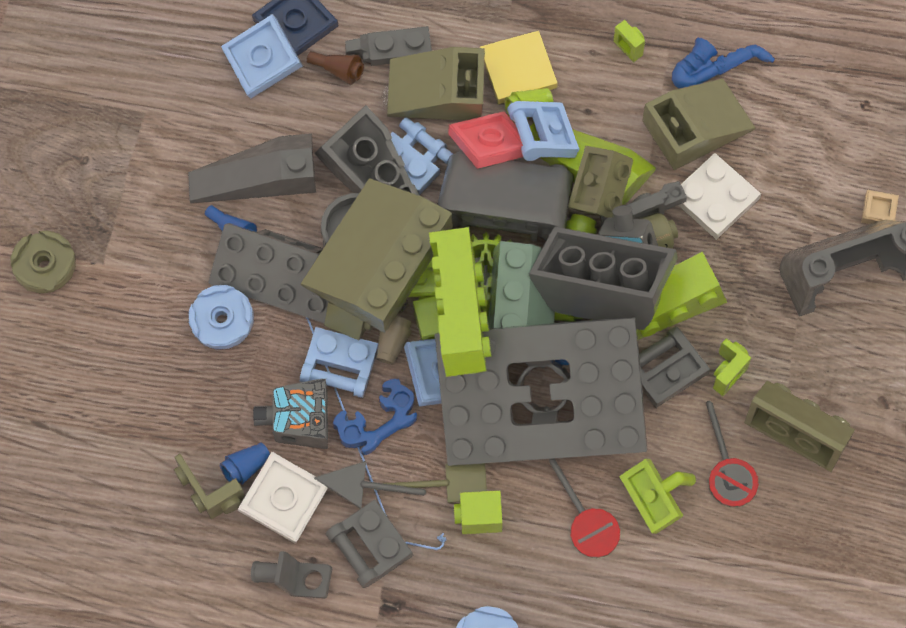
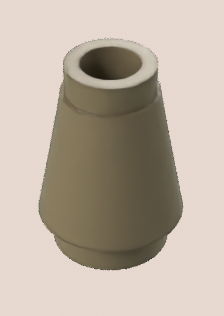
[376,316,412,365]

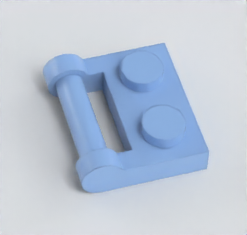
[507,101,579,161]
[299,327,378,398]

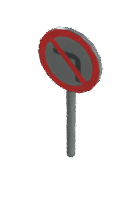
[706,401,759,507]

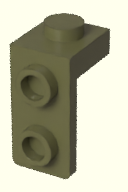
[173,454,245,520]

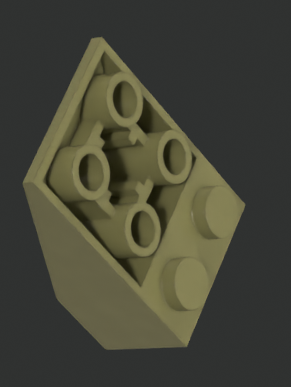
[387,47,485,121]
[642,79,755,170]

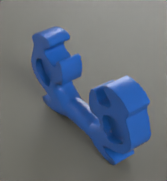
[333,379,417,456]

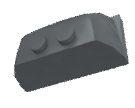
[529,227,678,330]

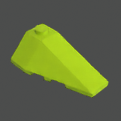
[530,123,656,205]

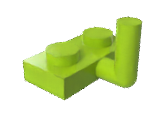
[619,458,696,534]

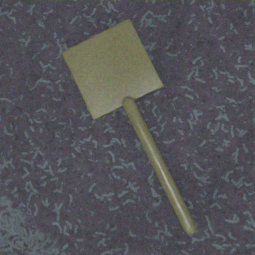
[375,463,487,503]

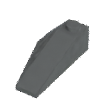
[314,105,419,195]
[188,133,316,204]

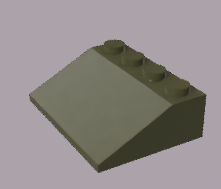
[301,178,453,333]

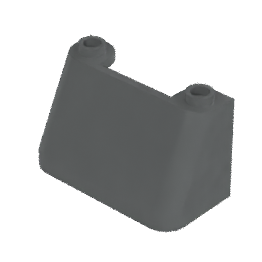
[437,151,574,242]
[779,220,906,317]

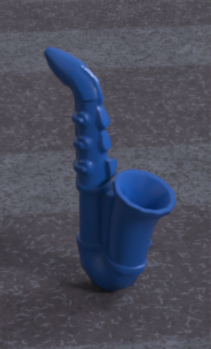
[672,37,775,89]

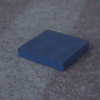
[252,0,339,56]

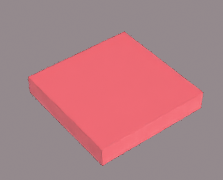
[448,111,523,169]

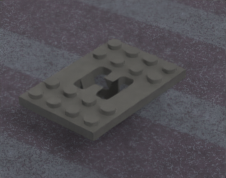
[435,317,648,466]

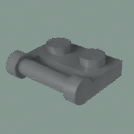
[639,326,710,408]
[325,499,414,588]

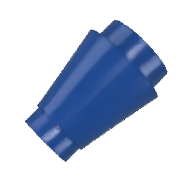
[220,442,270,485]

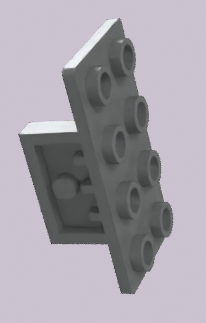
[208,223,329,323]

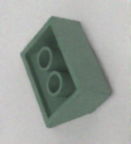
[488,241,555,328]

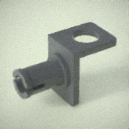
[251,551,332,599]

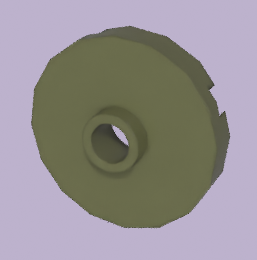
[10,230,76,294]

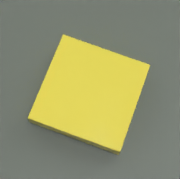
[480,31,558,104]

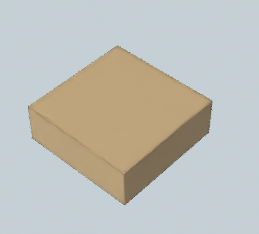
[861,190,899,224]

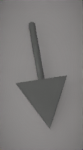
[314,461,426,509]

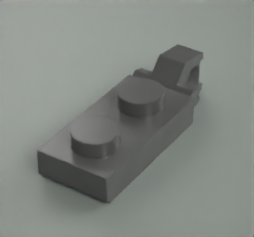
[345,26,432,66]
[600,181,687,227]

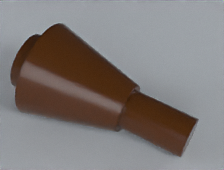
[307,51,364,85]

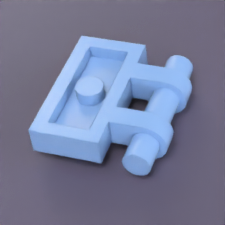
[391,117,453,195]

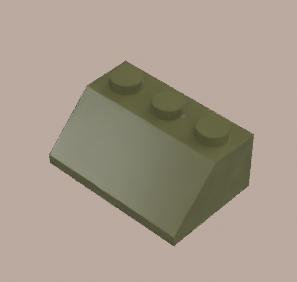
[744,380,855,472]

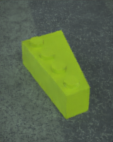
[589,252,727,340]

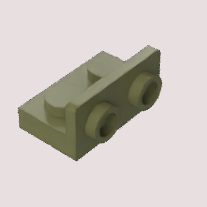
[568,145,633,218]

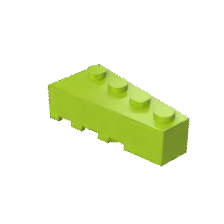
[429,227,492,377]

